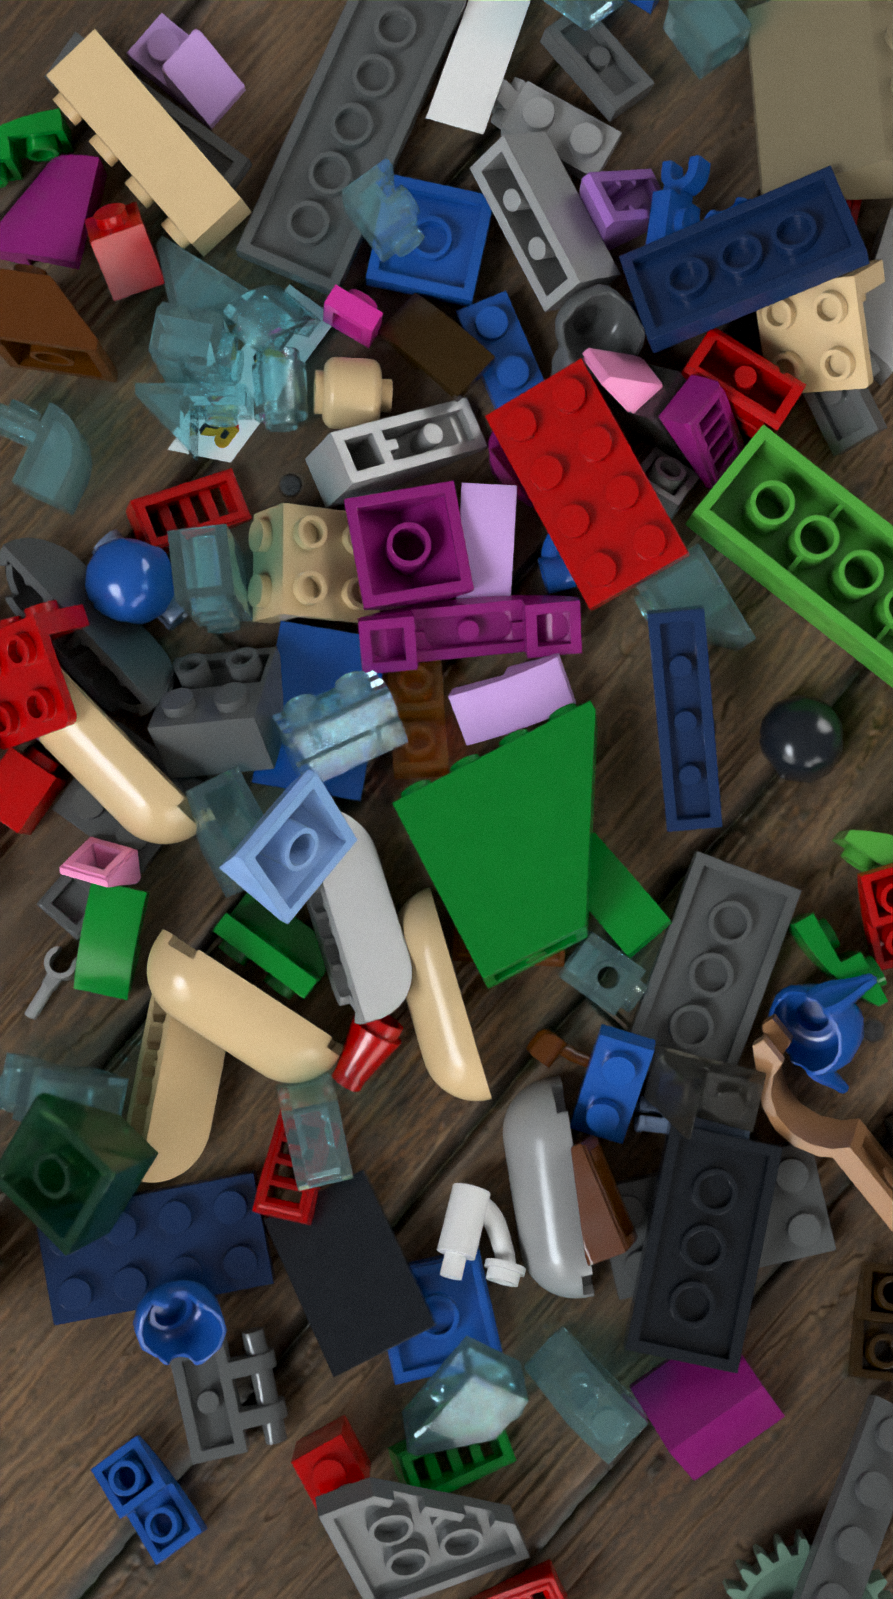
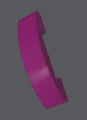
[357,595,582,675]

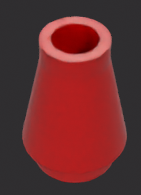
[331,1014,403,1092]

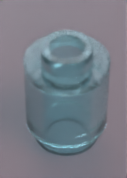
[251,346,309,432]

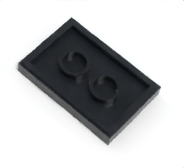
[264,1170,437,1377]

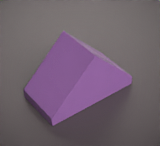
[579,169,662,251]

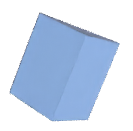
[219,769,357,924]

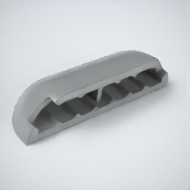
[306,812,412,1025]
[503,1076,594,1299]

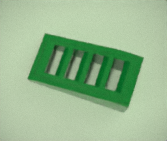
[387,1406,517,1493]

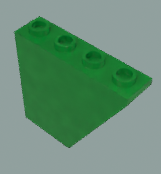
[392,701,598,989]

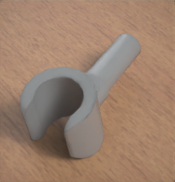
[24,946,77,1020]

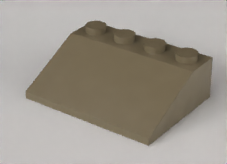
[746,0,893,200]

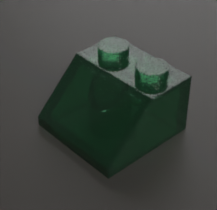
[0,1093,159,1256]

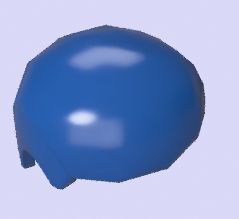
[85,537,176,624]
[133,1279,227,1365]

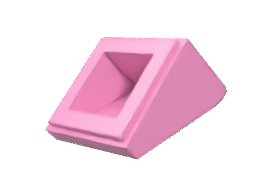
[582,348,663,414]
[59,837,141,888]

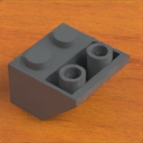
[148,646,285,779]

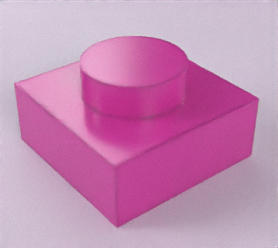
[323,284,383,348]

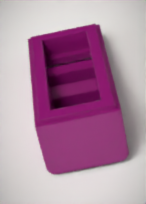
[659,374,745,489]

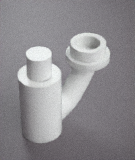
[437,1183,526,1287]

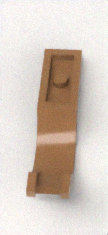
[752,1014,893,1232]

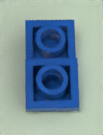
[91,1435,208,1565]

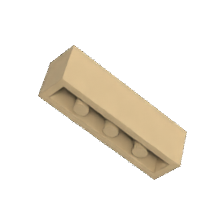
[46,29,252,256]

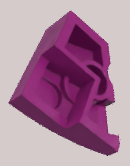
[0,154,107,270]

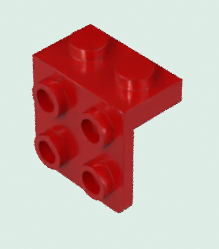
[0,600,90,750]

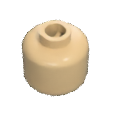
[313,357,393,429]

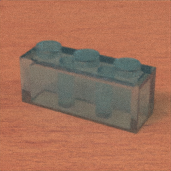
[167,524,253,633]

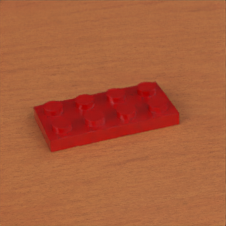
[485,358,690,611]

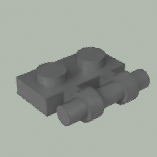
[170,1327,288,1465]

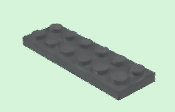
[236,0,466,295]

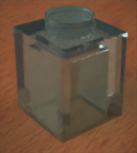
[663,0,752,80]

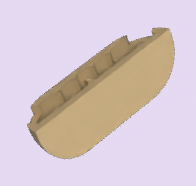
[38,668,210,844]
[397,887,492,1101]
[147,929,343,1084]
[125,995,226,1183]

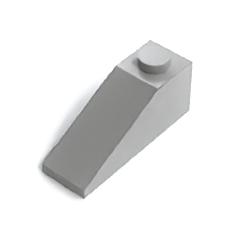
[305,397,487,508]

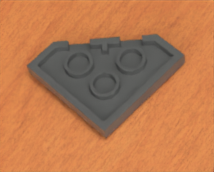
[315,1477,530,1599]

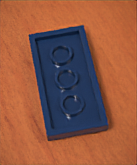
[619,165,870,353]
[35,1170,276,1326]

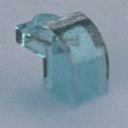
[0,399,92,516]
[0,1052,129,1134]

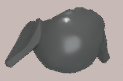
[551,284,647,381]

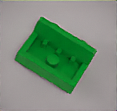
[213,892,326,1000]

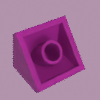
[344,480,474,610]
[629,1354,785,1481]

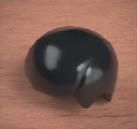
[759,695,844,783]

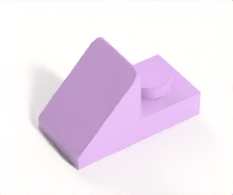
[127,13,246,130]

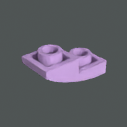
[456,483,517,599]
[448,653,576,745]

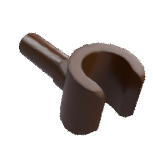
[526,1029,591,1068]

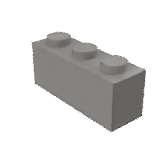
[470,131,621,312]

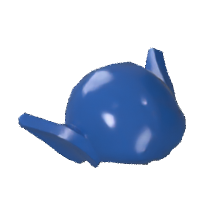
[768,973,877,1094]

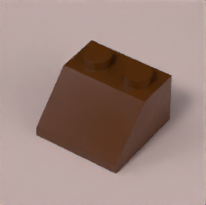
[0,264,118,382]

